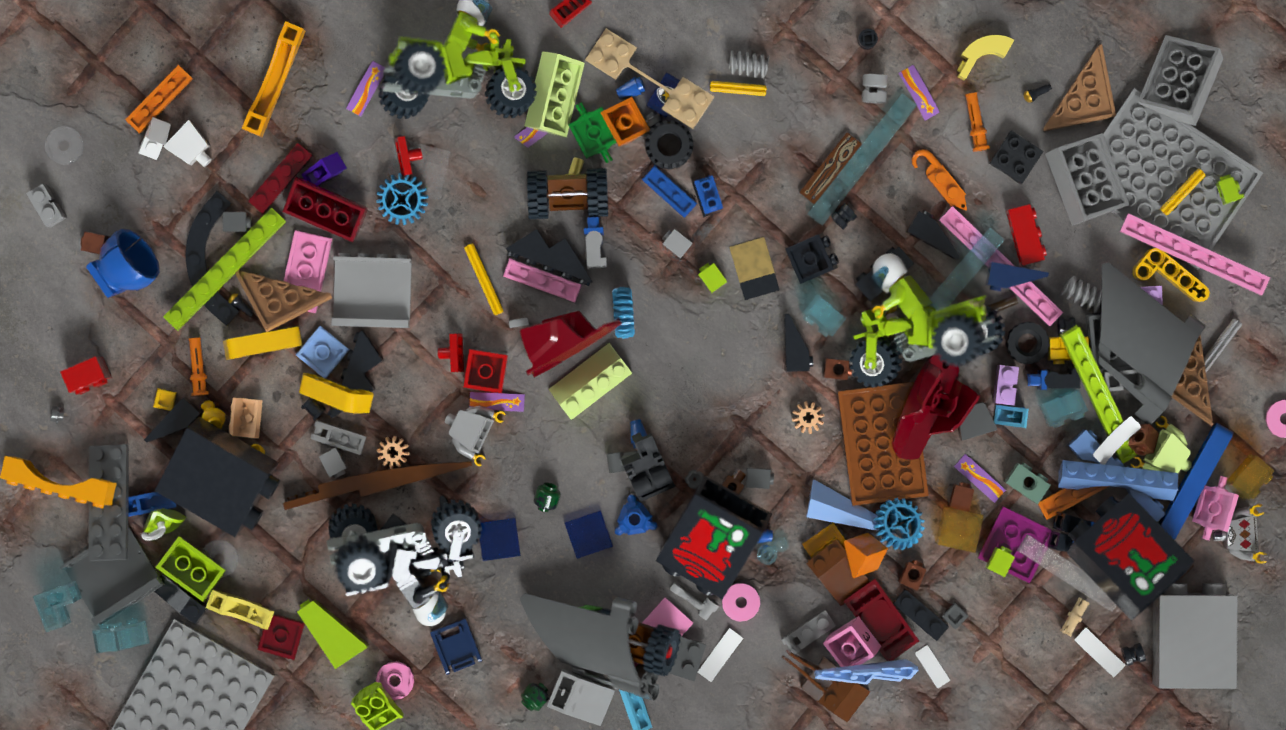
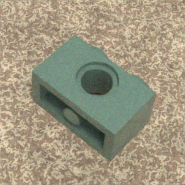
[1004,462,1051,504]

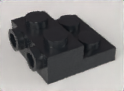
[785,233,839,284]

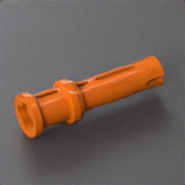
[965,92,990,152]
[189,337,209,396]

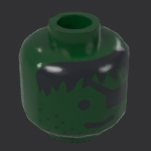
[533,482,561,512]
[521,683,549,711]

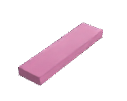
[503,258,581,302]

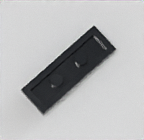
[893,589,949,641]

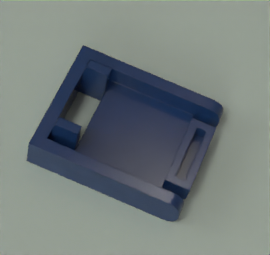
[430,618,483,675]

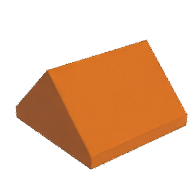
[601,97,650,146]
[844,533,888,578]

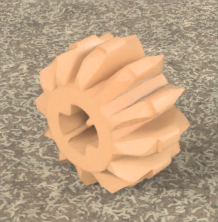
[792,401,824,434]
[377,436,410,468]

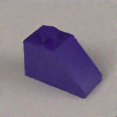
[301,152,347,186]

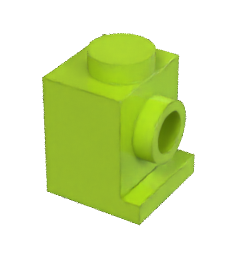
[1216,174,1244,205]

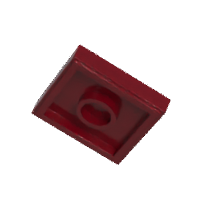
[257,614,305,660]

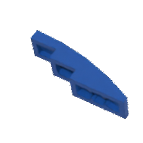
[128,492,177,517]

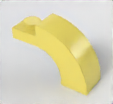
[957,35,1014,80]
[206,590,274,630]

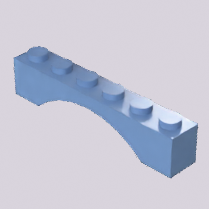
[1067,430,1165,522]
[1058,460,1178,501]

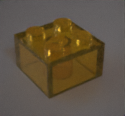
[1226,454,1274,500]
[936,506,984,553]

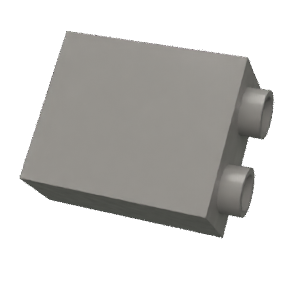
[1152,583,1237,689]

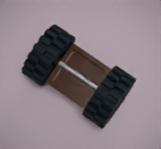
[527,168,608,219]
[599,608,681,677]

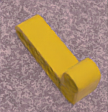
[1132,248,1210,302]
[223,327,302,360]
[299,373,374,413]

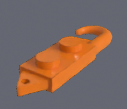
[912,149,967,211]

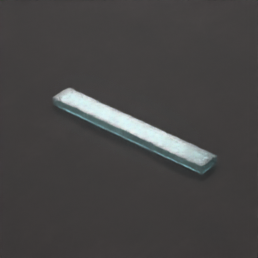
[807,94,917,226]
[891,228,1005,355]

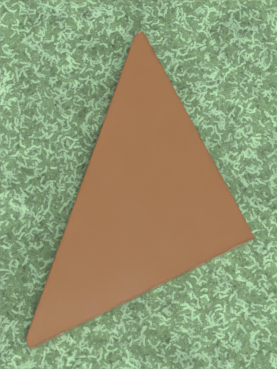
[1043,44,1116,132]
[235,270,332,332]
[1171,334,1213,426]

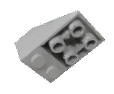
[547,669,615,726]

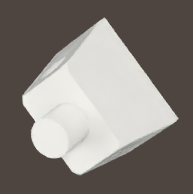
[163,120,212,167]

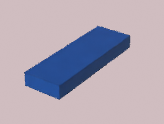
[642,165,697,218]

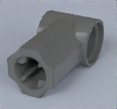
[606,451,638,473]

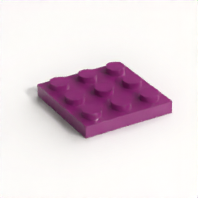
[977,506,1053,583]

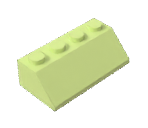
[524,52,585,137]
[549,343,632,420]

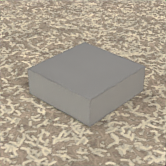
[509,318,529,328]

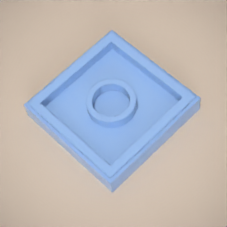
[296,326,350,379]

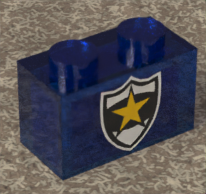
[646,72,680,118]

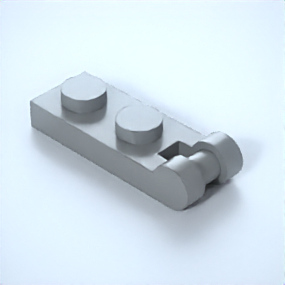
[310,420,367,455]
[781,610,836,654]

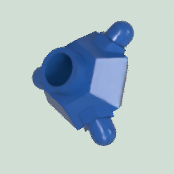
[615,494,658,535]

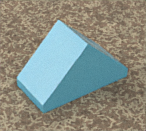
[994,405,1029,428]

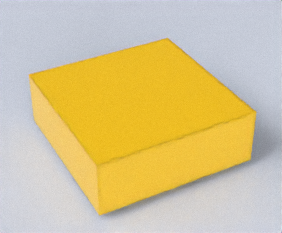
[153,388,177,411]

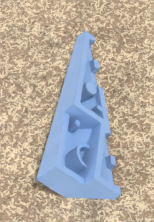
[806,480,896,534]
[814,659,918,684]

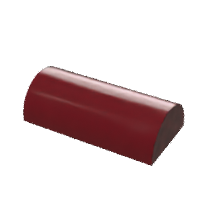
[282,177,368,242]

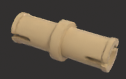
[1060,597,1090,637]

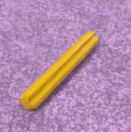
[464,244,503,315]

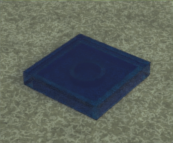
[564,510,613,559]
[480,518,521,561]

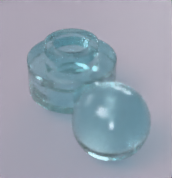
[757,537,789,565]

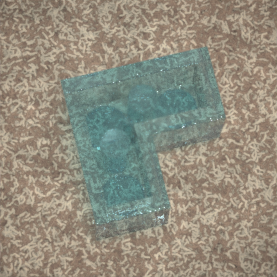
[801,294,846,337]
[1038,389,1088,428]
[33,581,82,633]
[92,618,150,653]

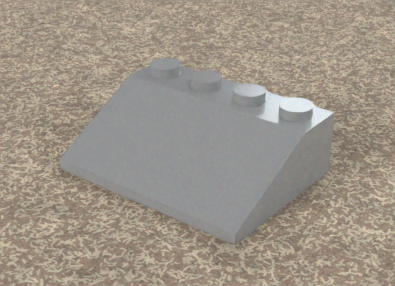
[1138,35,1223,126]
[1045,133,1129,226]

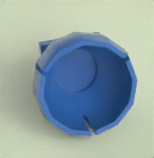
[86,229,160,298]

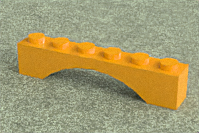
[242,21,306,138]
[0,456,117,508]

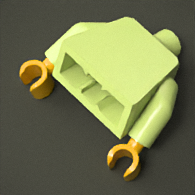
[1131,416,1192,473]

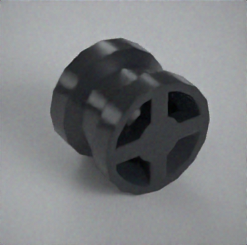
[1057,317,1076,336]

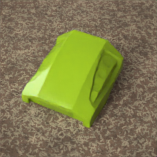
[351,682,404,730]

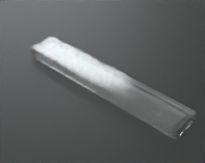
[1017,534,1117,612]

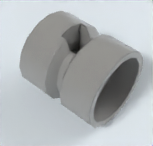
[862,74,888,103]

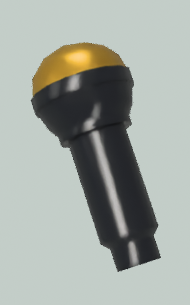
[1024,84,1052,103]
[228,293,254,318]

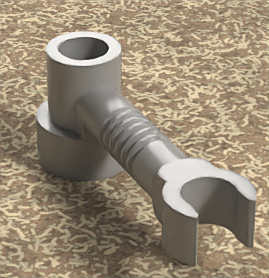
[670,582,719,620]

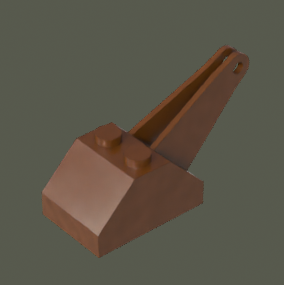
[782,649,870,722]

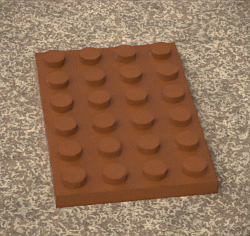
[837,382,929,506]

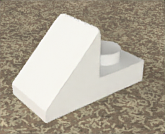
[138,117,171,160]

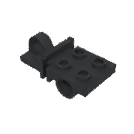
[621,433,675,502]

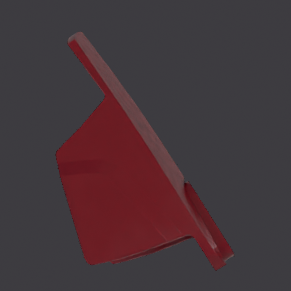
[520,311,622,378]
[892,355,980,460]

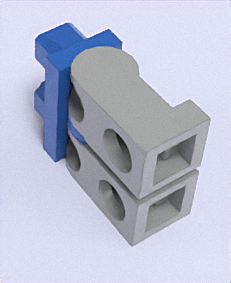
[584,217,607,269]

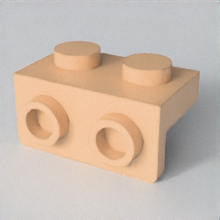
[229,398,263,438]

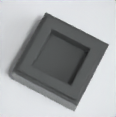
[942,602,968,630]

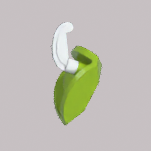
[141,508,186,541]

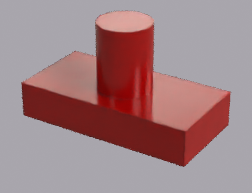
[394,136,422,177]
[438,334,464,372]

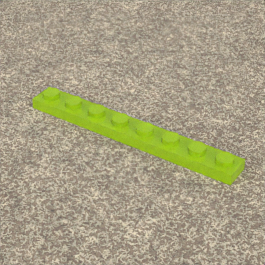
[163,208,286,331]
[1060,325,1138,464]

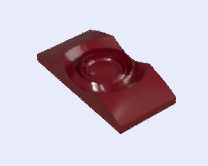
[844,578,919,661]

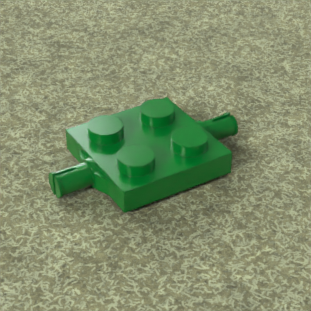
[568,102,617,163]

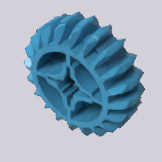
[376,173,429,225]
[612,287,635,339]
[874,498,925,550]

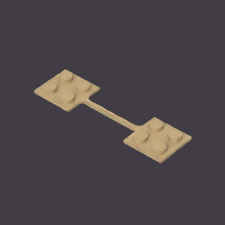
[585,28,714,129]

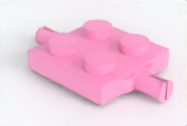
[1192,476,1239,541]

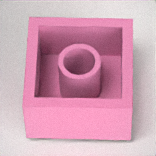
[823,616,882,667]

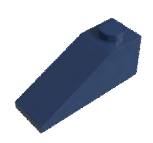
[985,262,1049,292]

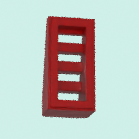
[549,0,592,28]

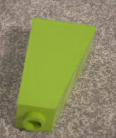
[297,599,369,669]

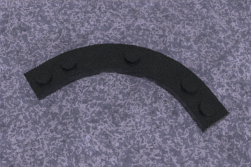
[186,191,240,326]

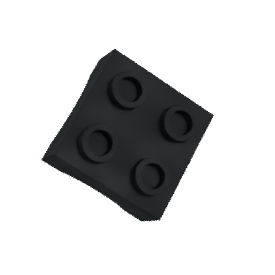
[989,130,1044,185]

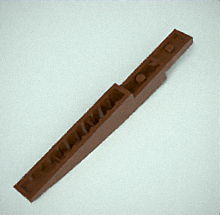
[283,462,473,510]

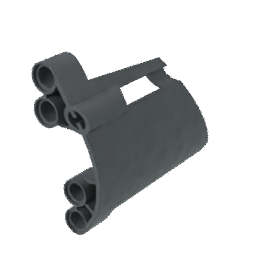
[1098,262,1206,425]
[520,593,660,701]

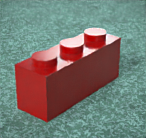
[1006,204,1047,266]

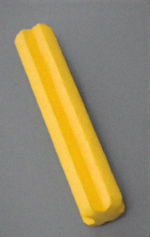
[710,81,767,96]
[1160,169,1206,215]

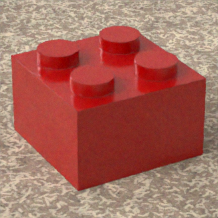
[463,349,509,393]
[60,356,112,395]

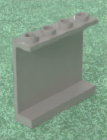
[331,253,412,328]

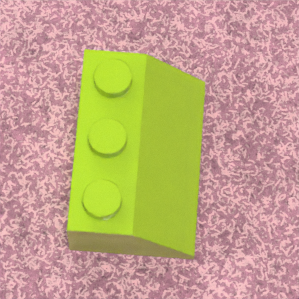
[156,536,226,602]

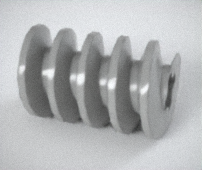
[729,50,769,79]
[1060,276,1102,314]

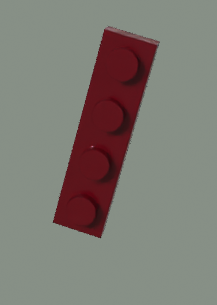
[248,143,313,214]

